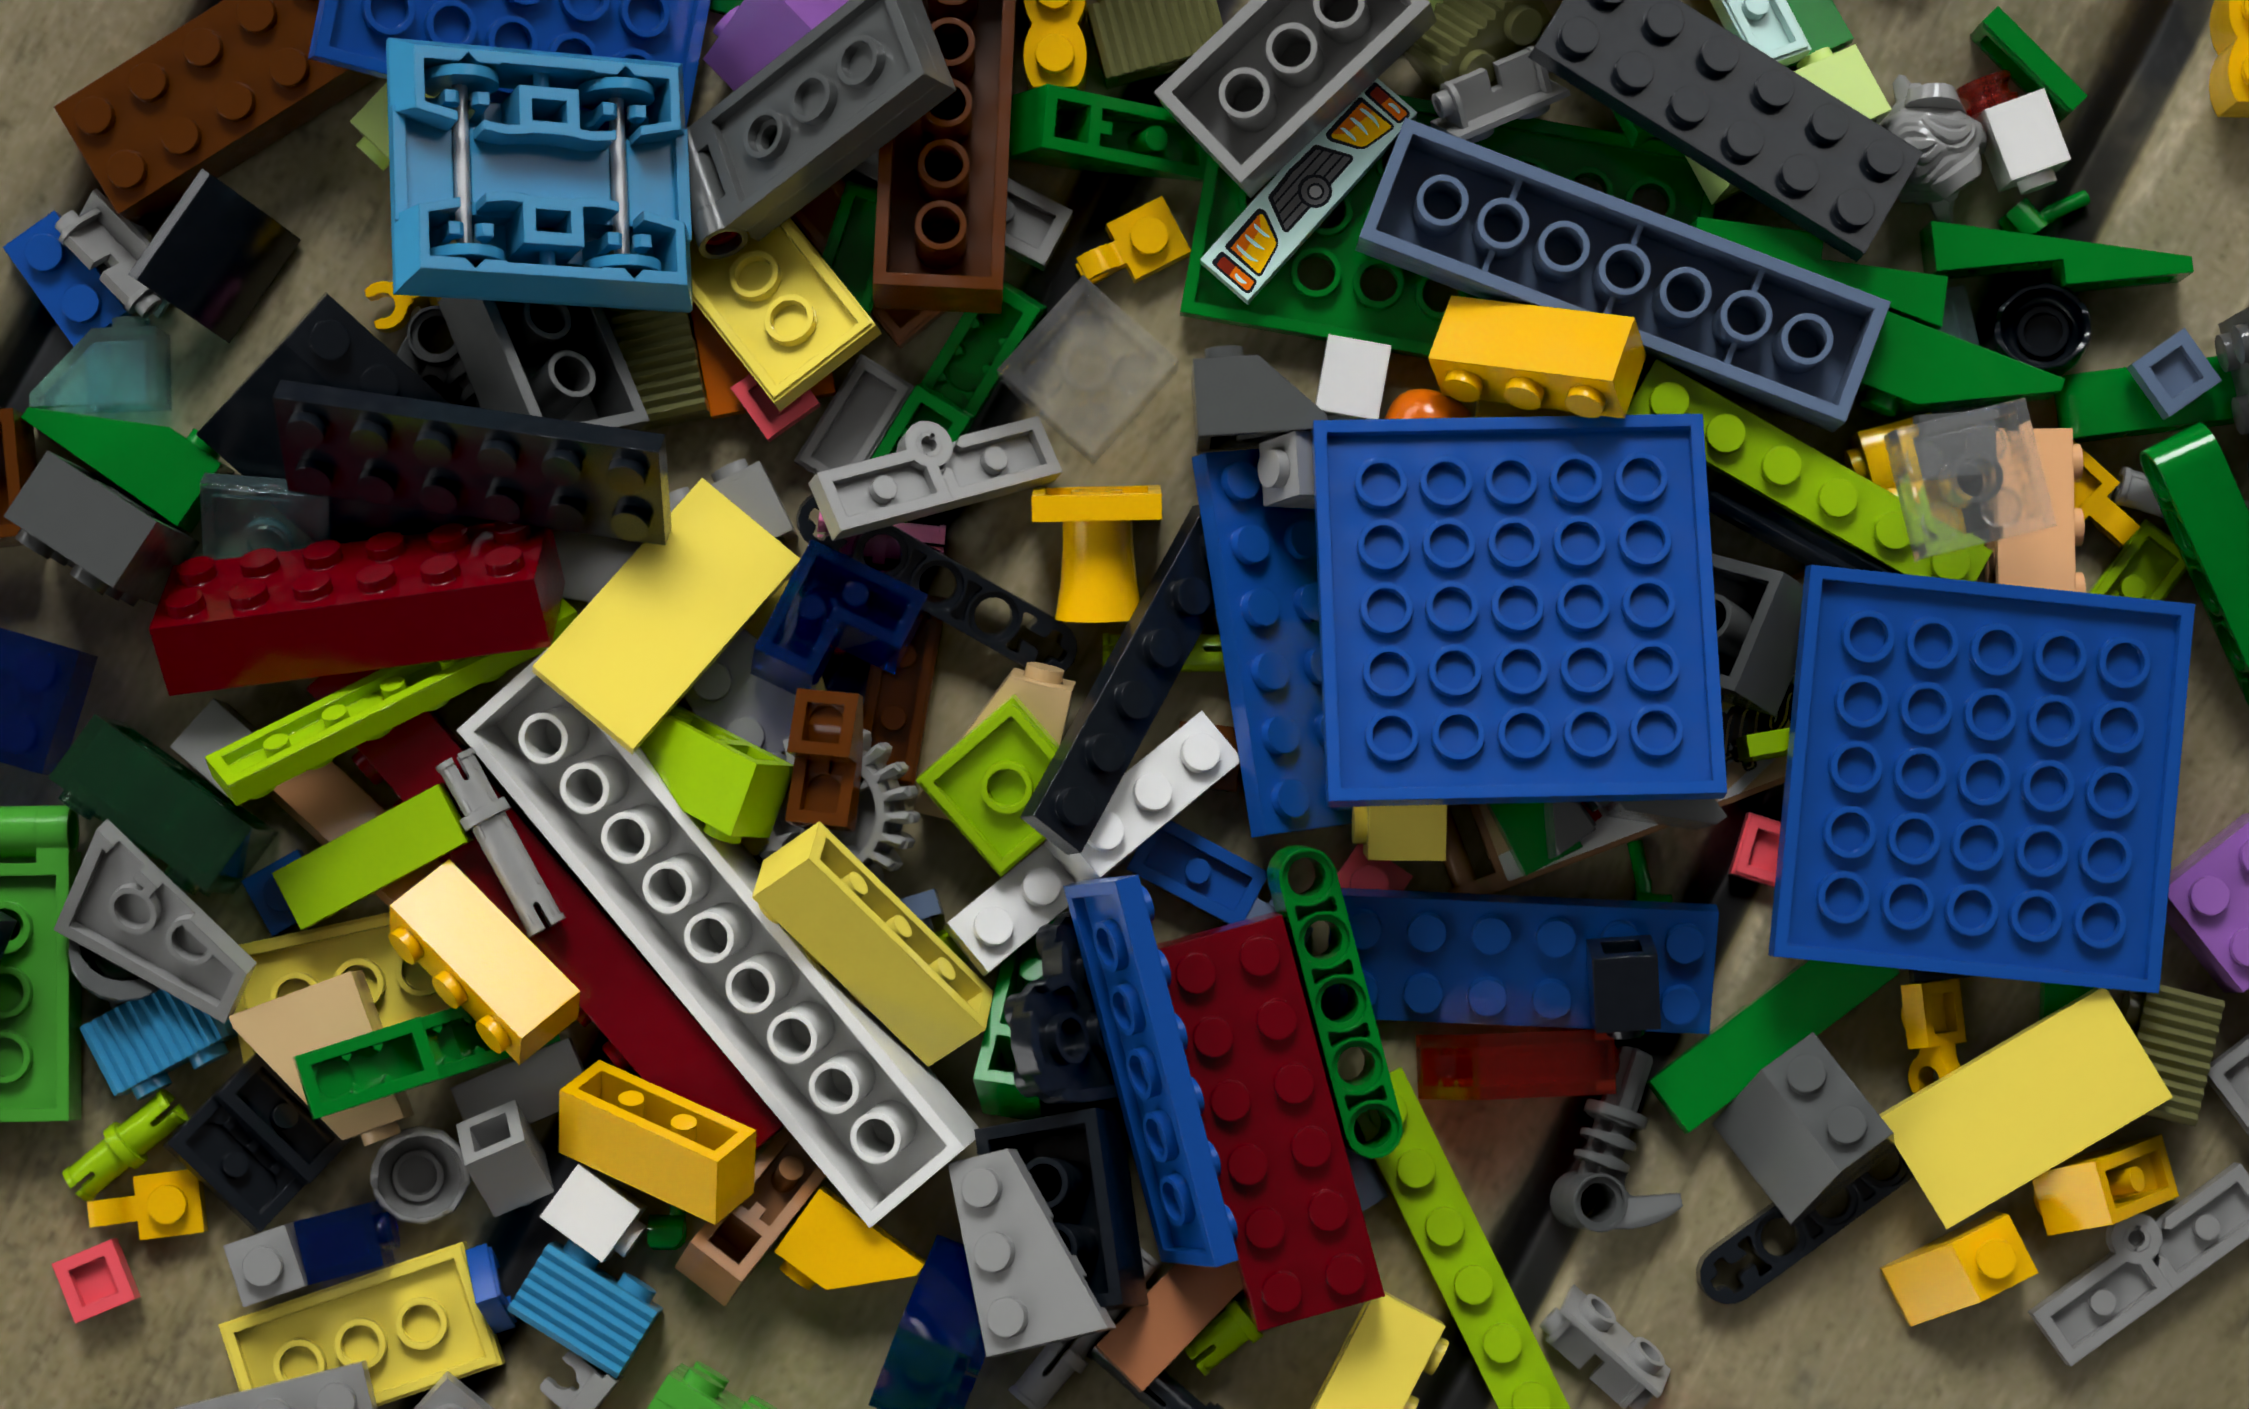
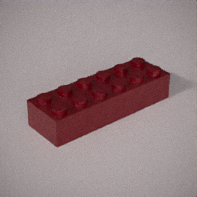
[149,521,565,696]
[1157,912,1385,1332]

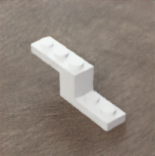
[943,710,1240,977]

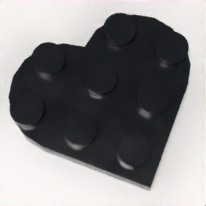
[1004,910,1118,1106]

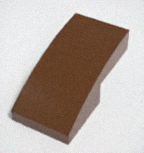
[785,688,863,832]

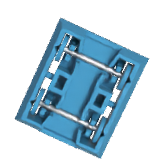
[386,37,693,313]

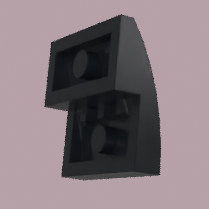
[128,169,301,343]
[163,1053,353,1234]

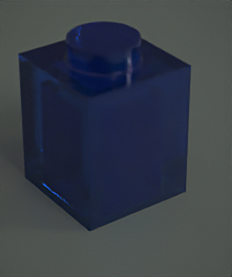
[293,1200,400,1285]

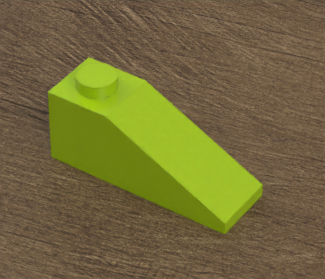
[640,704,794,844]

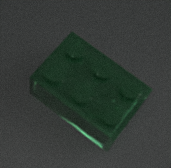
[48,714,278,897]

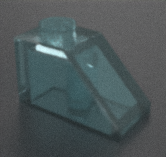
[29,316,172,414]

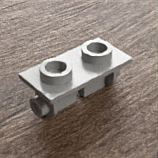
[1430,46,1571,143]
[55,188,170,319]
[1540,1284,1671,1409]

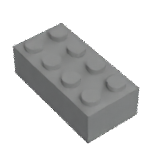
[1154,0,1437,198]

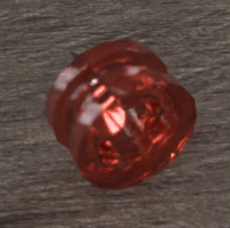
[1956,70,2019,119]

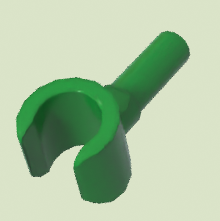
[1998,190,2090,235]
[1627,840,1673,902]
[647,1204,687,1250]

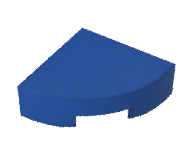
[465,1243,517,1334]

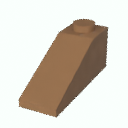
[675,1126,827,1306]

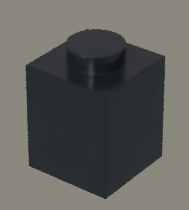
[1586,935,1661,1040]

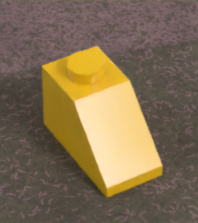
[2032,1134,2179,1236]
[774,1186,927,1291]
[1880,1210,2039,1327]

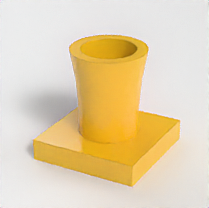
[1031,485,1162,623]

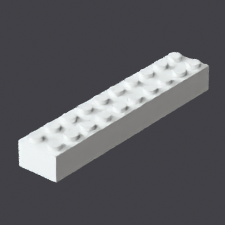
[456,647,979,1228]

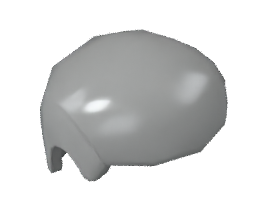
[370,1125,471,1225]

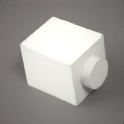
[1976,88,2071,195]
[1315,334,1392,420]
[540,1163,648,1263]

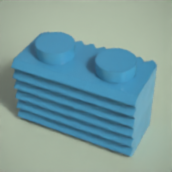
[79,989,238,1101]
[507,1239,663,1379]

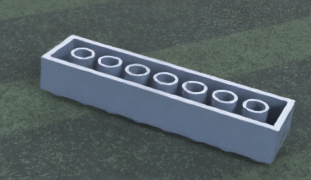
[1355,117,1891,432]

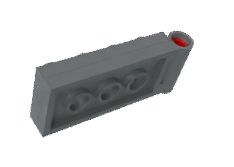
[685,0,956,259]

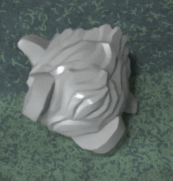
[1879,74,1988,223]

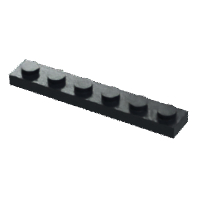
[1020,505,1215,855]

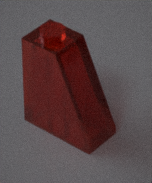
[1416,1029,1620,1100]

